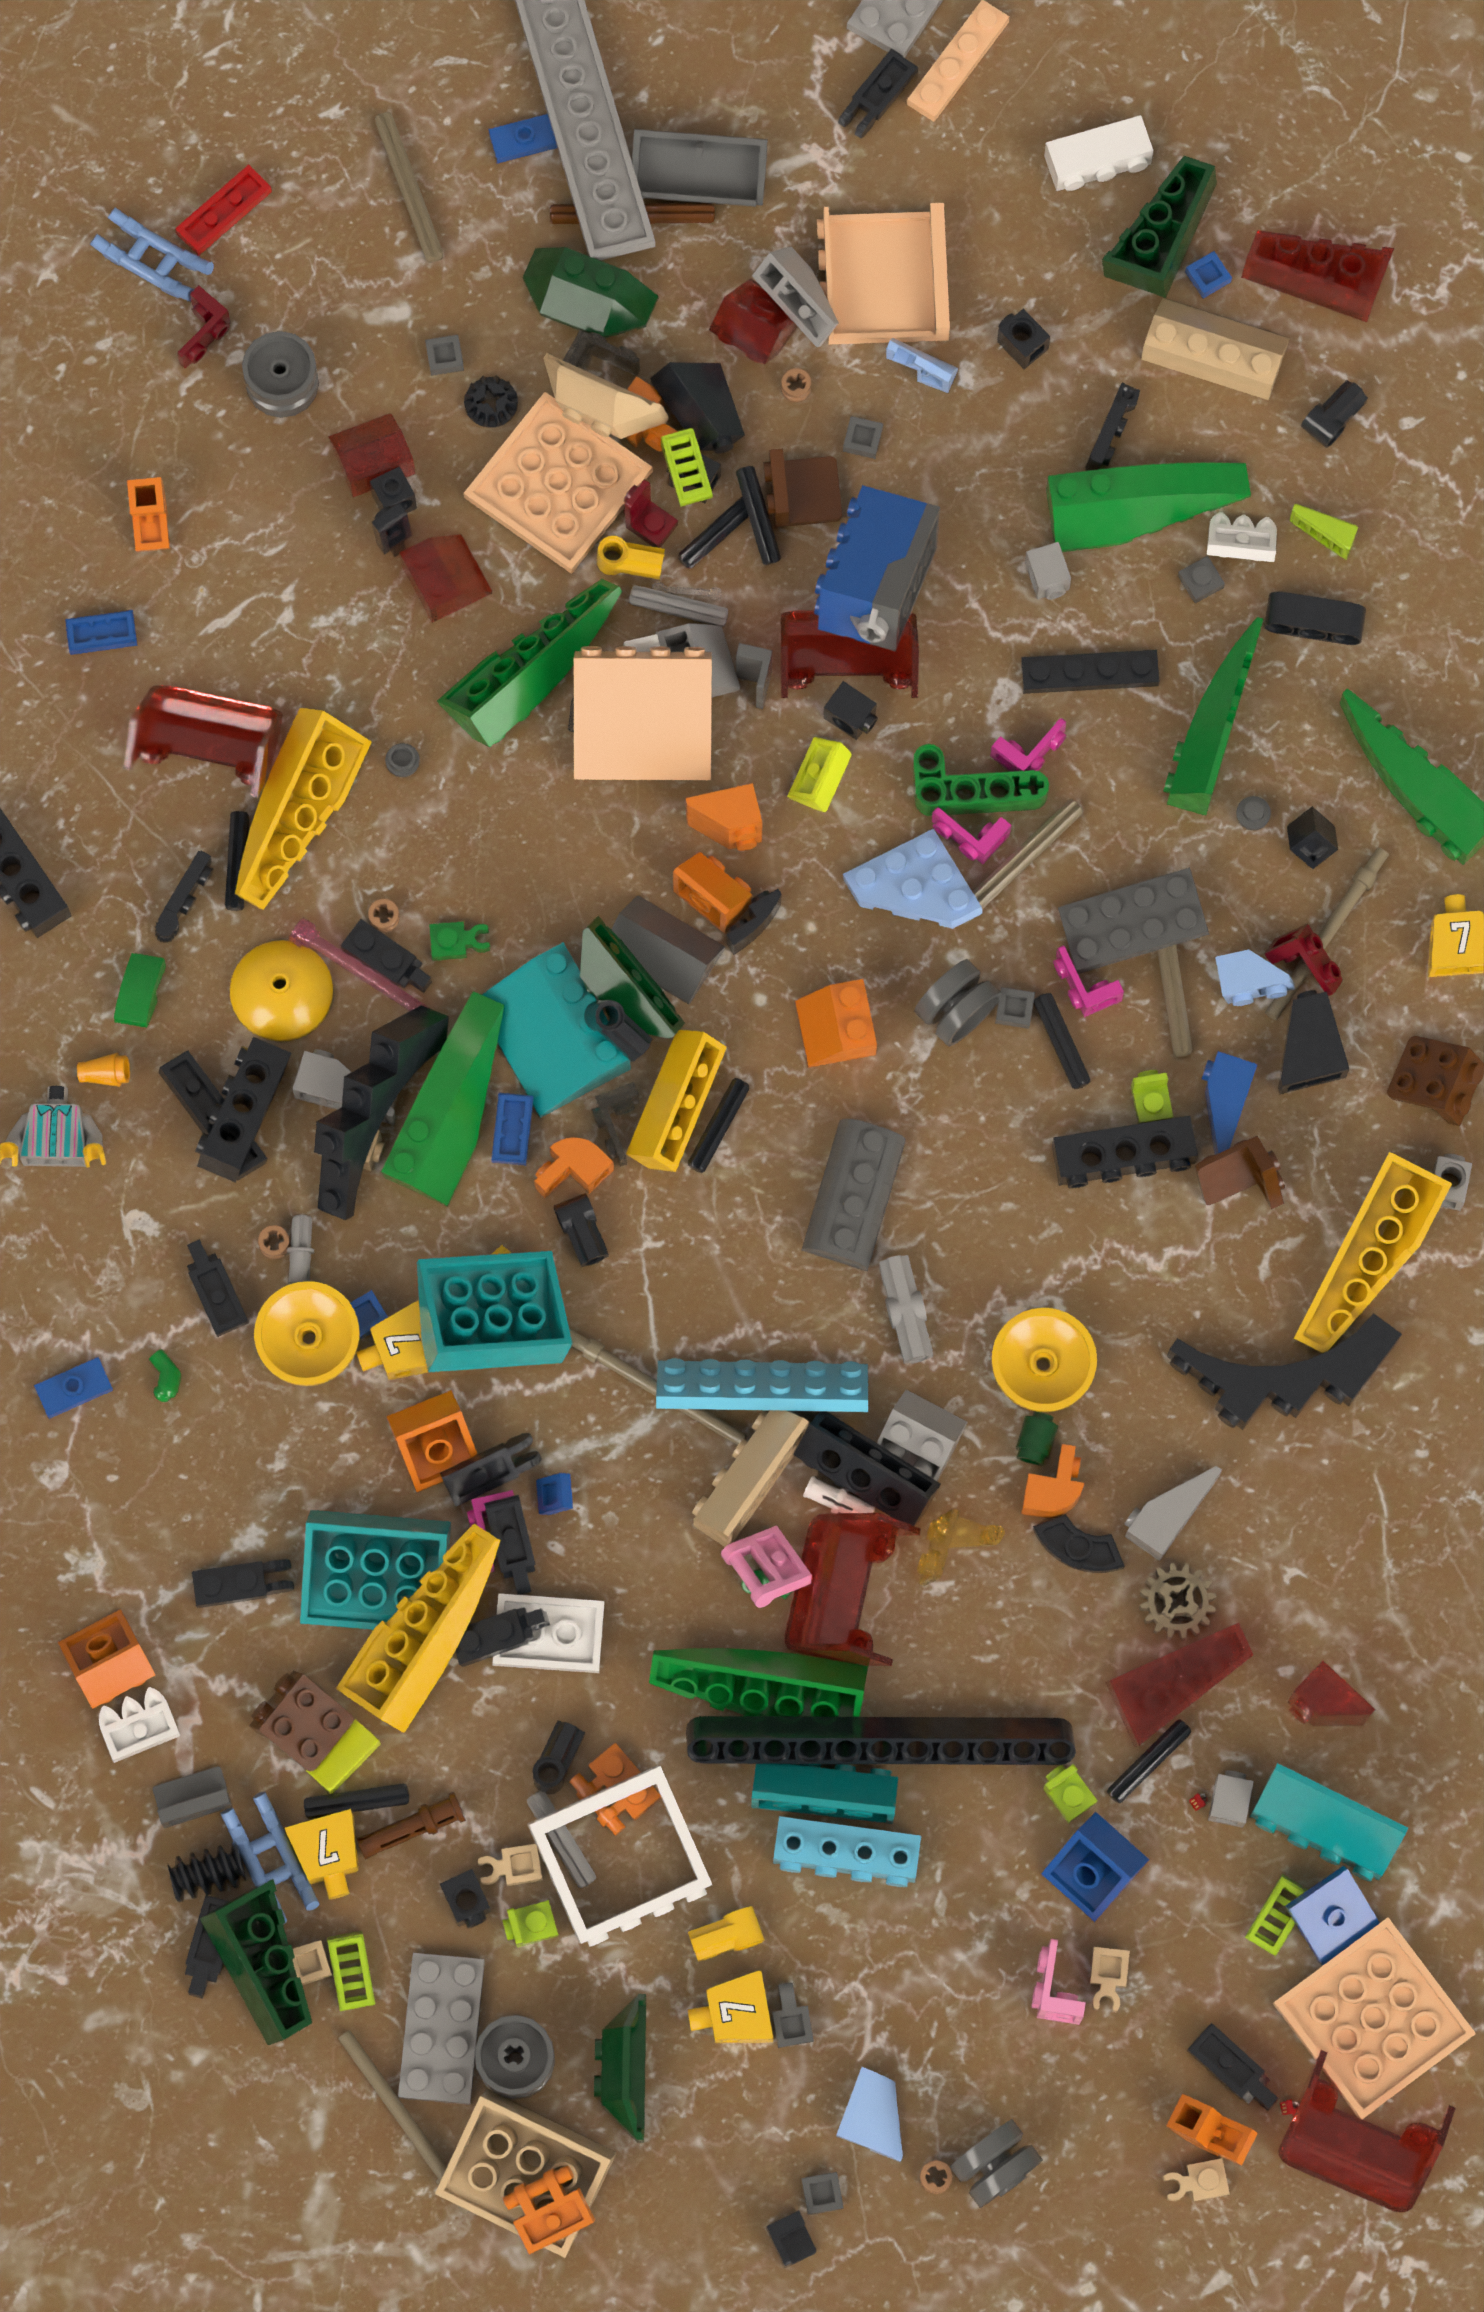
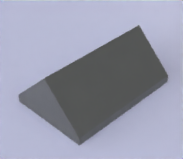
[612,895,725,1005]

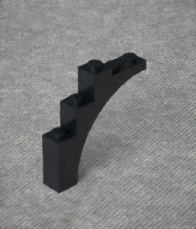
[314,1005,449,1220]
[1167,1313,1402,1430]

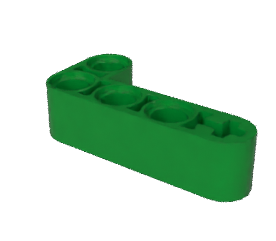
[913,744,1049,816]

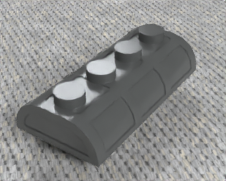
[632,129,768,207]
[801,1119,906,1271]

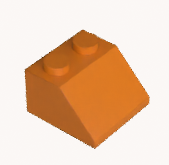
[686,783,762,851]
[673,852,752,934]
[795,979,877,1068]
[386,1390,478,1492]
[58,1609,155,1709]

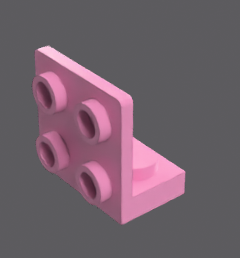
[1031,1939,1086,2025]

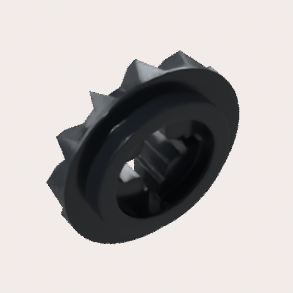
[464,375,518,428]

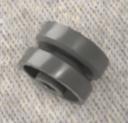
[242,331,319,418]
[914,959,1002,1047]
[474,2015,555,2100]
[950,2119,1043,2208]

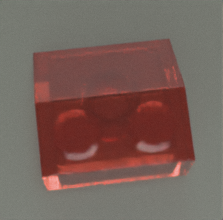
[709,278,798,365]
[328,413,416,497]
[399,534,492,623]
[1287,1660,1376,1726]

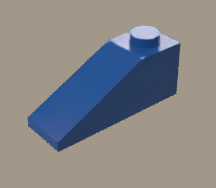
[1202,1051,1257,1155]

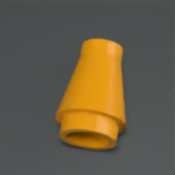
[77,1052,130,1087]

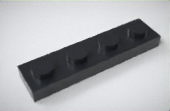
[1021,650,1160,694]
[158,1050,268,1180]

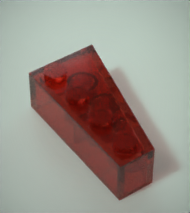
[1241,230,1394,322]
[1105,1623,1253,1747]

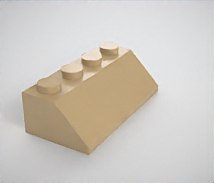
[1141,298,1290,400]
[692,1410,809,1547]

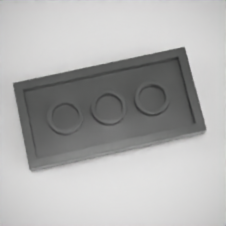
[1058,867,1210,974]

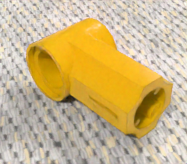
[596,536,665,580]
[688,1906,765,1962]

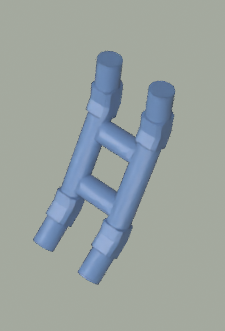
[90,207,214,302]
[220,1791,319,1924]

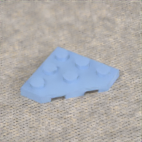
[843,828,983,929]

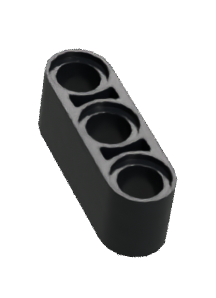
[1264,592,1366,645]

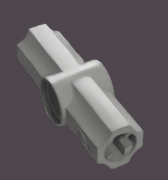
[879,1255,933,1364]

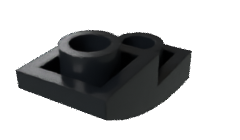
[727,889,782,955]

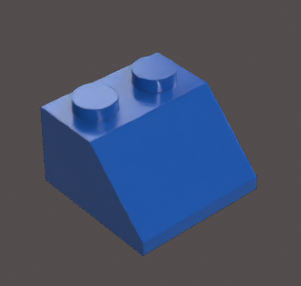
[1041,1812,1149,1922]

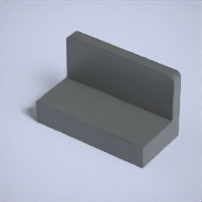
[736,643,773,709]
[153,1767,233,1829]

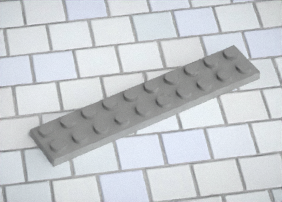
[515,0,655,260]

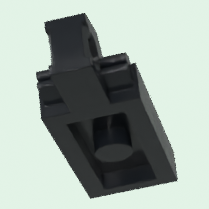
[1085,382,1140,471]
[372,503,412,557]
[340,919,432,993]
[187,1239,249,1337]
[484,1495,536,1595]
[455,1607,550,1667]
[185,1895,229,1999]
[1187,2023,1279,2111]

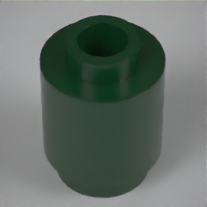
[1016,1411,1059,1466]

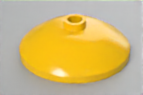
[230,940,333,1041]
[254,1281,360,1386]
[991,1308,1097,1412]

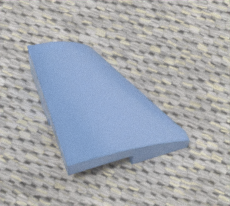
[886,338,958,393]
[836,2067,903,2162]

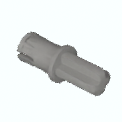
[287,1215,314,1284]

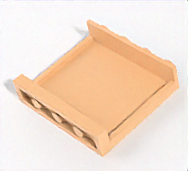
[817,203,950,345]
[574,646,712,780]

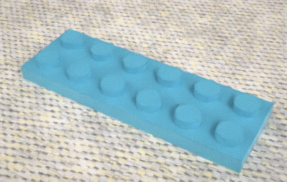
[656,1358,868,1412]

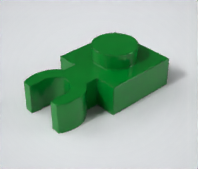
[429,921,490,961]

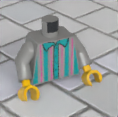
[0,1086,106,1168]

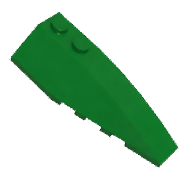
[1046,462,1251,552]
[437,579,622,747]
[1163,617,1263,816]
[1339,688,1484,865]
[381,991,505,1207]
[649,1648,868,1717]

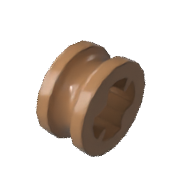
[781,368,811,402]
[368,899,400,933]
[258,1225,290,1259]
[920,2160,953,2194]

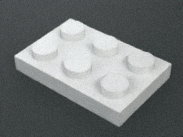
[493,1593,605,1673]

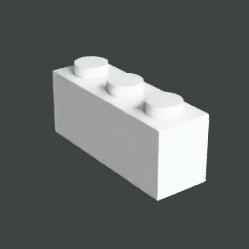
[1044,115,1153,191]

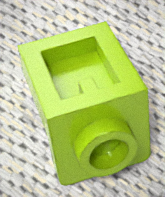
[1131,1070,1173,1124]
[1043,1764,1098,1824]
[502,1900,558,1948]

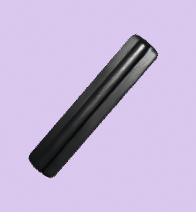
[736,466,781,565]
[678,496,749,569]
[225,811,249,911]
[1034,993,1091,1090]
[688,1078,749,1173]
[1107,1719,1191,1803]
[304,1783,409,1819]

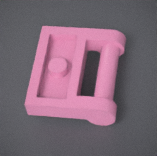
[721,1525,812,1608]

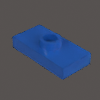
[488,114,557,164]
[65,610,138,655]
[491,1093,534,1166]
[34,1357,113,1419]

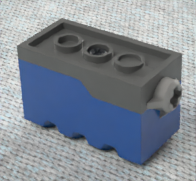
[814,485,940,651]

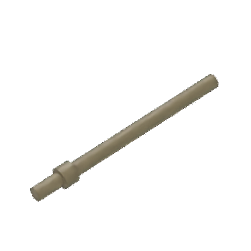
[1265,847,1389,1020]
[569,1328,747,1446]
[338,2030,470,2215]

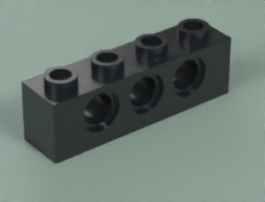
[0,808,71,938]
[195,1037,292,1183]
[1052,1116,1198,1189]
[793,1411,941,1530]

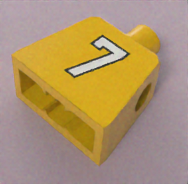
[1428,894,1484,977]
[356,1301,428,1380]
[285,1809,359,1899]
[688,1971,773,2043]

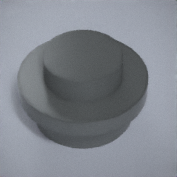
[385,743,420,777]
[1236,796,1271,830]

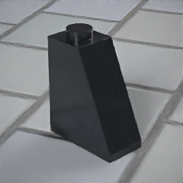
[650,362,745,454]
[1278,990,1349,1094]

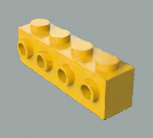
[626,1030,727,1172]

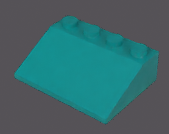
[482,942,631,1118]
[417,1251,573,1372]
[300,1510,451,1630]
[1250,1763,1408,1882]

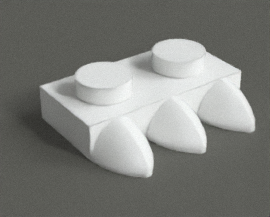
[1207,512,1277,562]
[99,1687,180,1763]

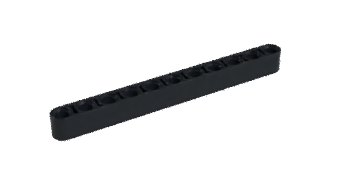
[686,1716,1076,1765]

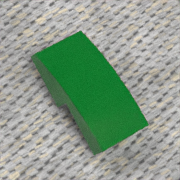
[114,953,166,1028]

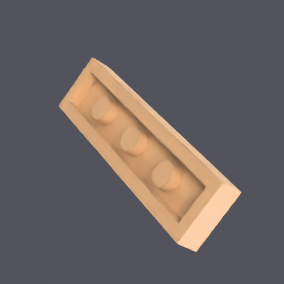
[907,0,1010,122]

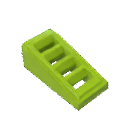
[661,428,713,507]
[1289,504,1358,560]
[1245,1874,1308,1956]
[327,1931,375,2011]

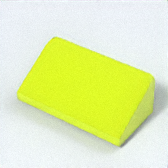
[787,737,852,812]
[306,1719,381,1794]

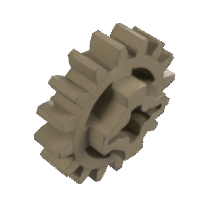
[1139,1563,1217,1641]

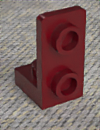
[177,285,231,368]
[623,479,678,548]
[1264,924,1343,996]

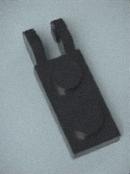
[838,49,918,139]
[155,850,214,943]
[440,1433,542,1506]
[192,1559,294,1608]

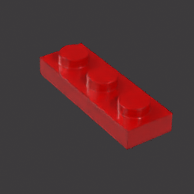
[175,164,272,256]

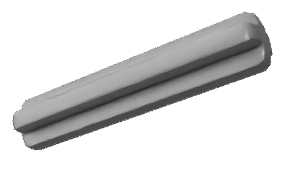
[629,585,728,627]
[527,1791,596,1888]

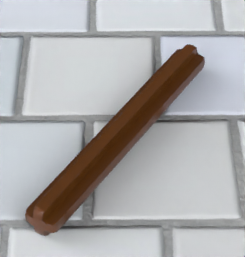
[550,203,715,224]

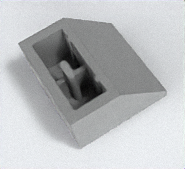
[656,623,740,698]
[877,1390,968,1481]

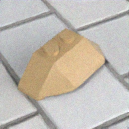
[543,353,669,439]

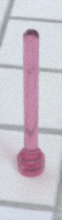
[289,917,431,1011]

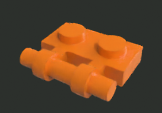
[569,1743,661,1836]
[503,2165,595,2255]

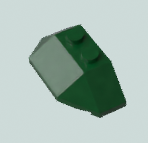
[522,247,659,339]
[580,916,685,1038]
[594,1994,647,2143]

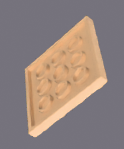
[464,392,653,574]
[1273,1918,1476,2121]

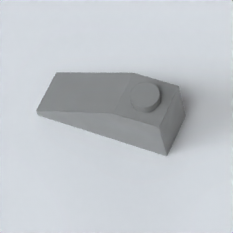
[752,247,839,347]
[292,1049,396,1125]
[1124,1466,1222,1561]

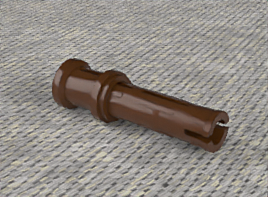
[357,1791,466,1860]

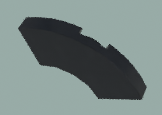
[1033,1514,1125,1573]

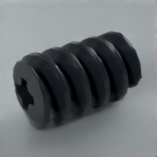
[168,1842,246,1903]

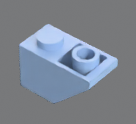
[1215,949,1295,1006]

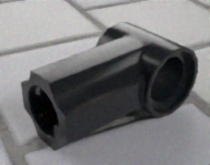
[1301,380,1368,448]
[584,1000,653,1062]
[553,1193,609,1267]
[532,1720,585,1795]

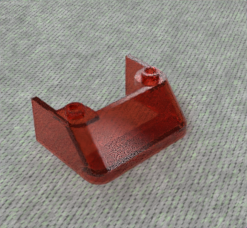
[781,610,919,698]
[124,685,283,797]
[785,1513,921,1666]
[1278,2050,1456,2212]

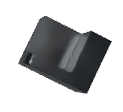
[1287,806,1338,869]
[766,2211,816,2268]

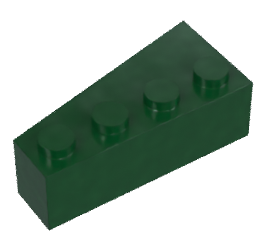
[1102,156,1217,298]
[200,1879,313,2045]

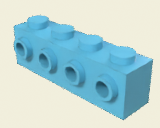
[773,1816,921,1887]

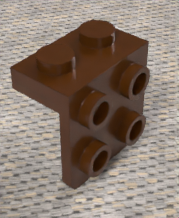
[763,448,842,527]
[1387,1036,1484,1126]
[1195,1136,1285,1210]
[249,1670,354,1771]

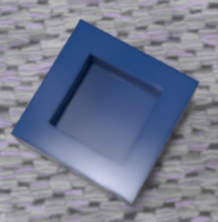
[1185,251,1232,299]
[350,1290,388,1340]
[536,1473,573,1515]

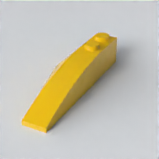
[235,708,372,910]
[1294,1152,1452,1353]
[336,1524,501,1733]

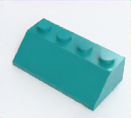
[751,1764,898,1824]

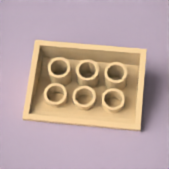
[435,2089,616,2258]

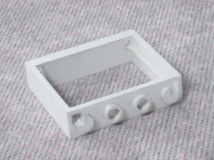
[528,1765,712,1947]

